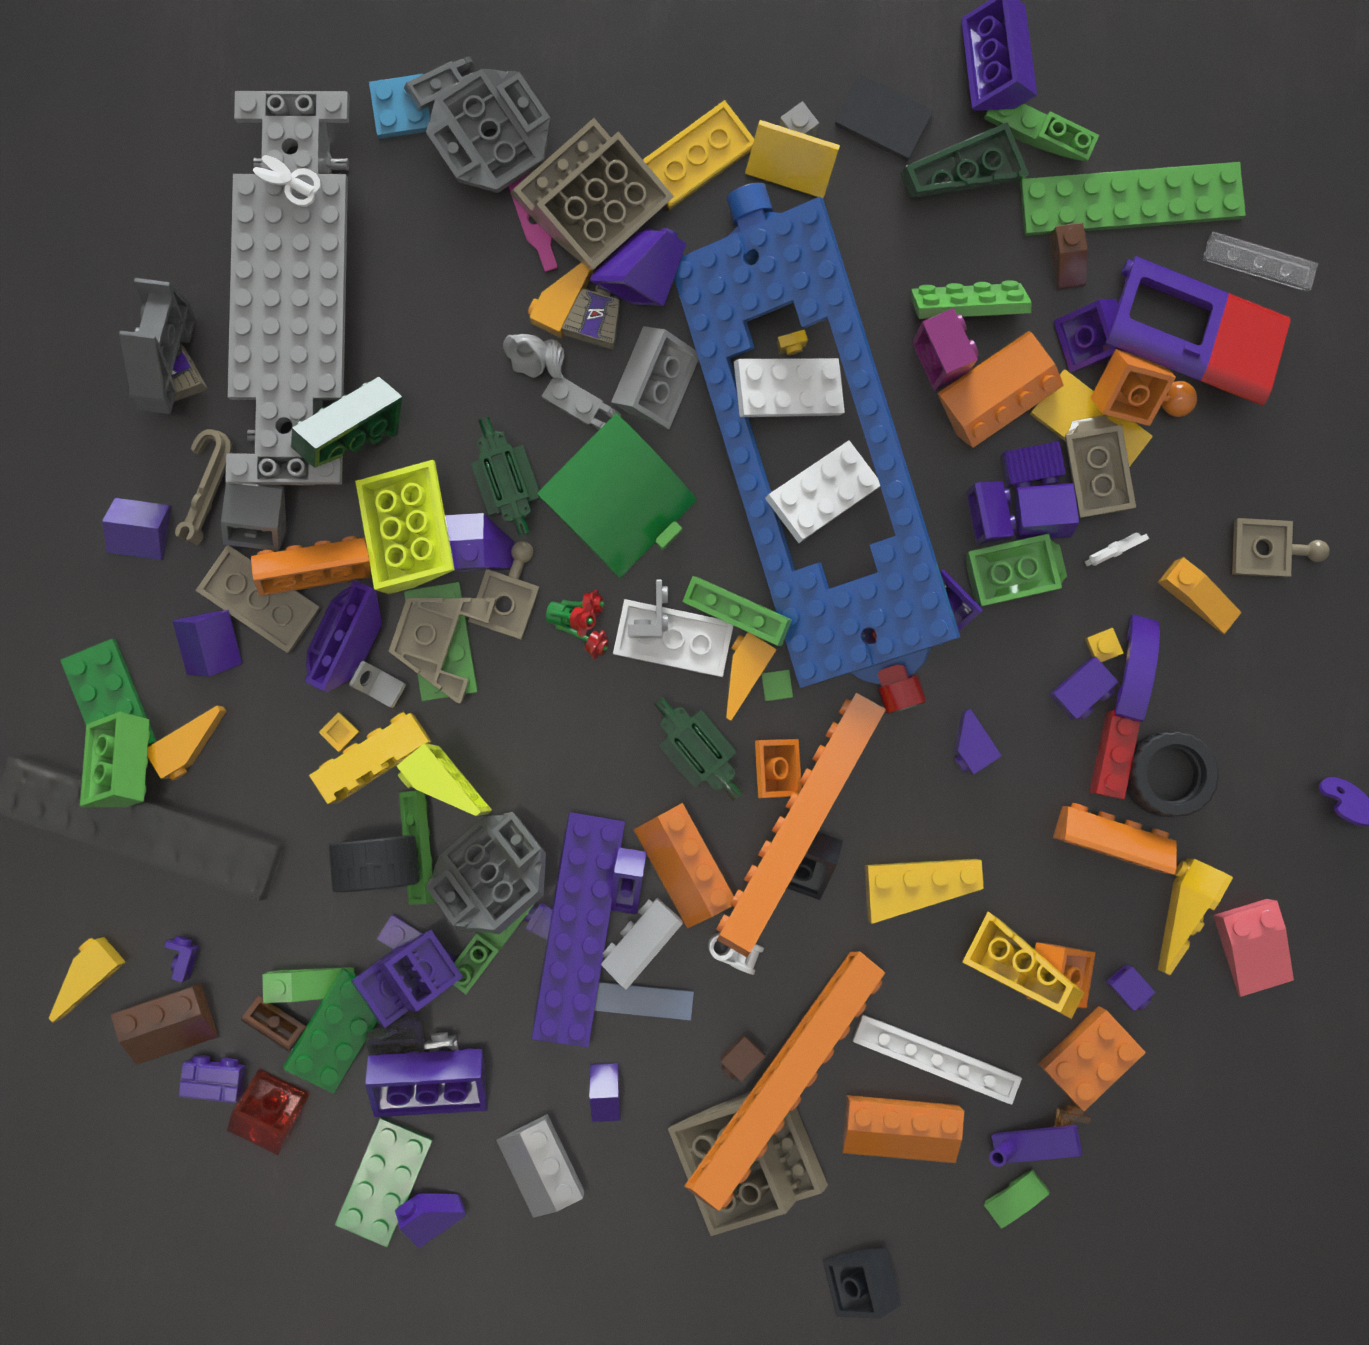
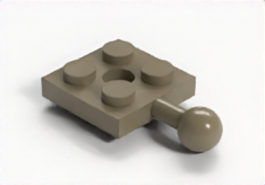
[1232,518,1330,578]
[468,541,540,640]

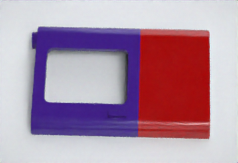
[1106,256,1291,406]

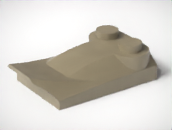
[1065,415,1136,518]

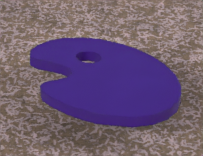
[1319,777,1369,827]

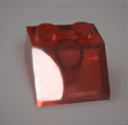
[227,1069,310,1155]

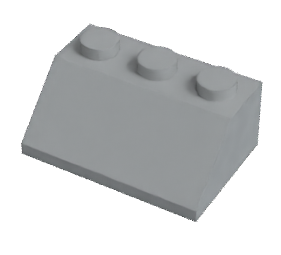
[611,326,699,429]
[601,898,683,990]
[496,1114,585,1218]

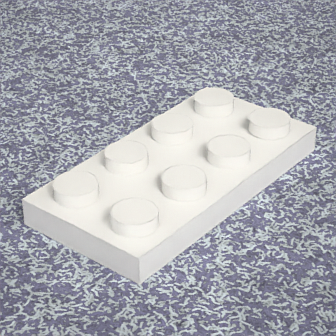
[734,358,845,417]
[765,441,880,543]
[613,599,733,677]

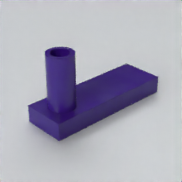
[989,1125,1083,1167]

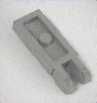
[541,377,621,430]

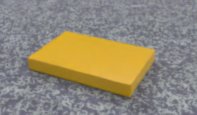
[745,120,840,198]

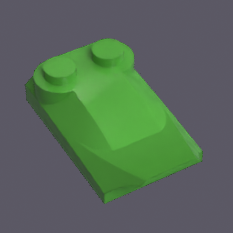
[966,534,1067,607]

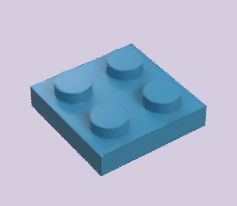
[369,74,431,139]

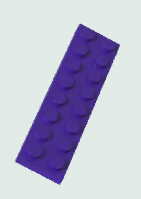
[531,812,625,1048]

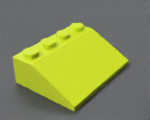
[355,460,455,594]
[397,743,492,816]

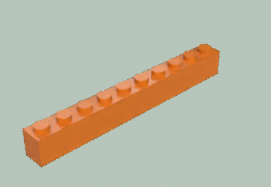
[716,693,886,957]
[684,951,885,1211]

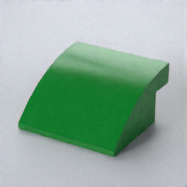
[537,413,697,579]

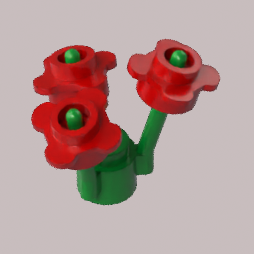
[546,589,609,660]

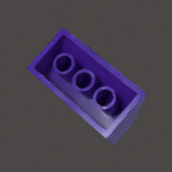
[961,0,1038,111]
[365,1048,487,1117]

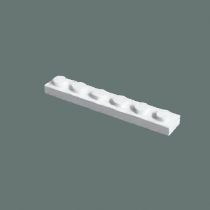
[852,1014,1022,1105]

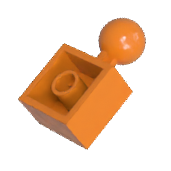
[1091,349,1197,426]

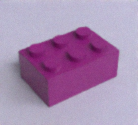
[911,308,979,392]

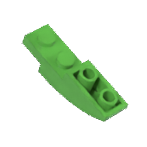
[984,104,1099,162]
[453,905,534,994]

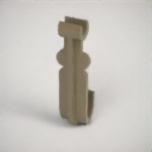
[175,429,233,545]

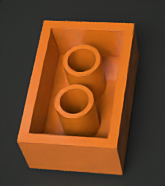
[1038,1006,1146,1111]

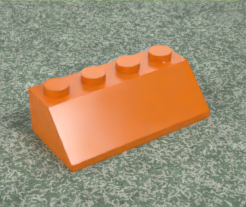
[937,331,1064,448]
[251,536,371,596]
[633,803,734,928]
[1053,803,1177,875]
[842,1095,964,1163]

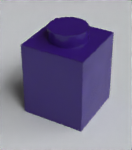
[1105,964,1156,1011]

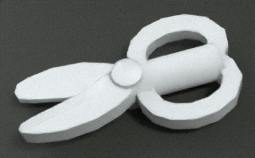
[253,155,321,207]
[1085,532,1149,566]

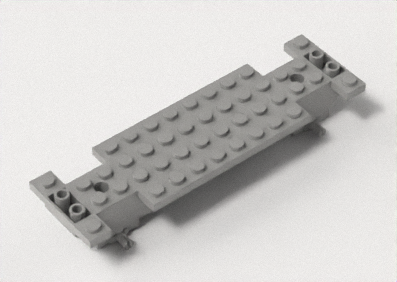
[226,91,350,485]

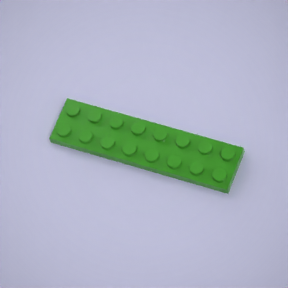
[1020,162,1246,236]

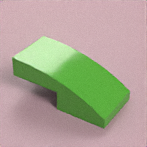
[984,1169,1050,1229]

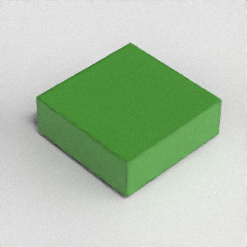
[656,521,682,551]
[761,670,793,701]

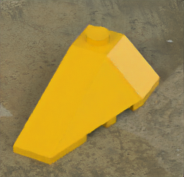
[1158,858,1233,975]

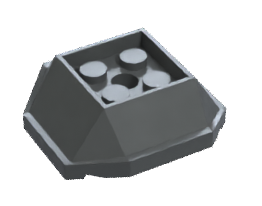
[426,69,551,193]
[426,812,546,934]

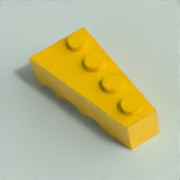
[309,712,432,804]
[865,859,984,924]
[963,912,1084,1019]

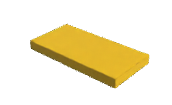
[643,100,754,210]
[1030,369,1153,467]

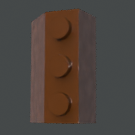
[111,983,218,1065]

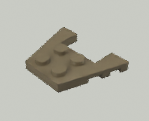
[389,598,497,704]

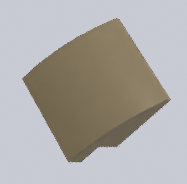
[511,118,674,270]
[668,1091,828,1236]

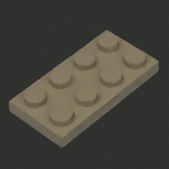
[195,545,321,654]

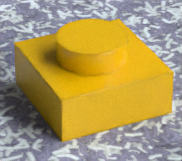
[776,330,808,355]
[1085,628,1123,662]
[319,712,360,752]

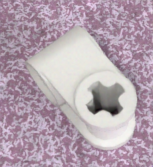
[708,932,764,975]

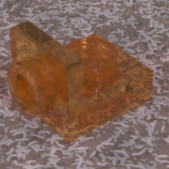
[1055,1106,1092,1127]

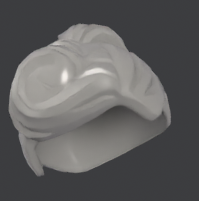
[503,334,564,379]

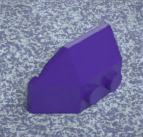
[445,513,514,573]
[305,580,382,693]

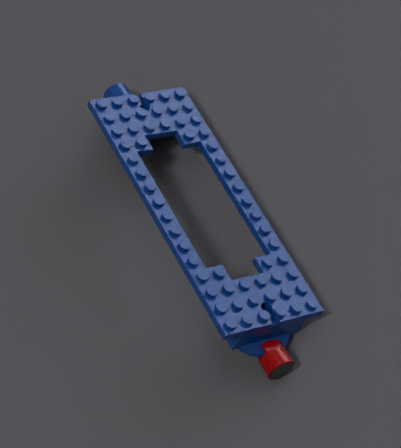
[674,183,960,714]

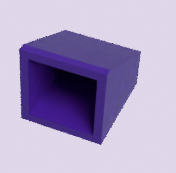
[590,228,687,306]

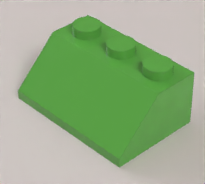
[80,712,150,807]

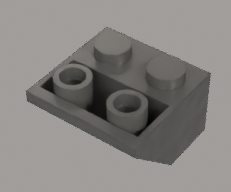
[221,482,287,551]

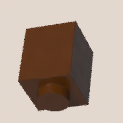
[720,1033,765,1082]

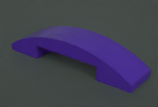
[1115,614,1160,722]

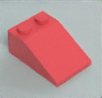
[1213,899,1294,997]

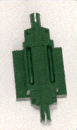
[470,417,540,537]
[654,697,742,801]

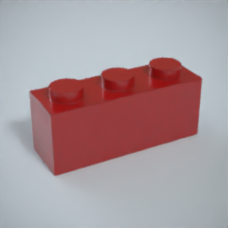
[1089,710,1140,799]

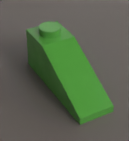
[262,967,355,1003]

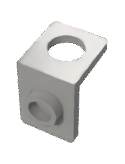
[349,661,406,708]
[424,1032,459,1052]

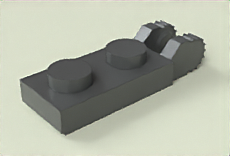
[404,57,477,112]

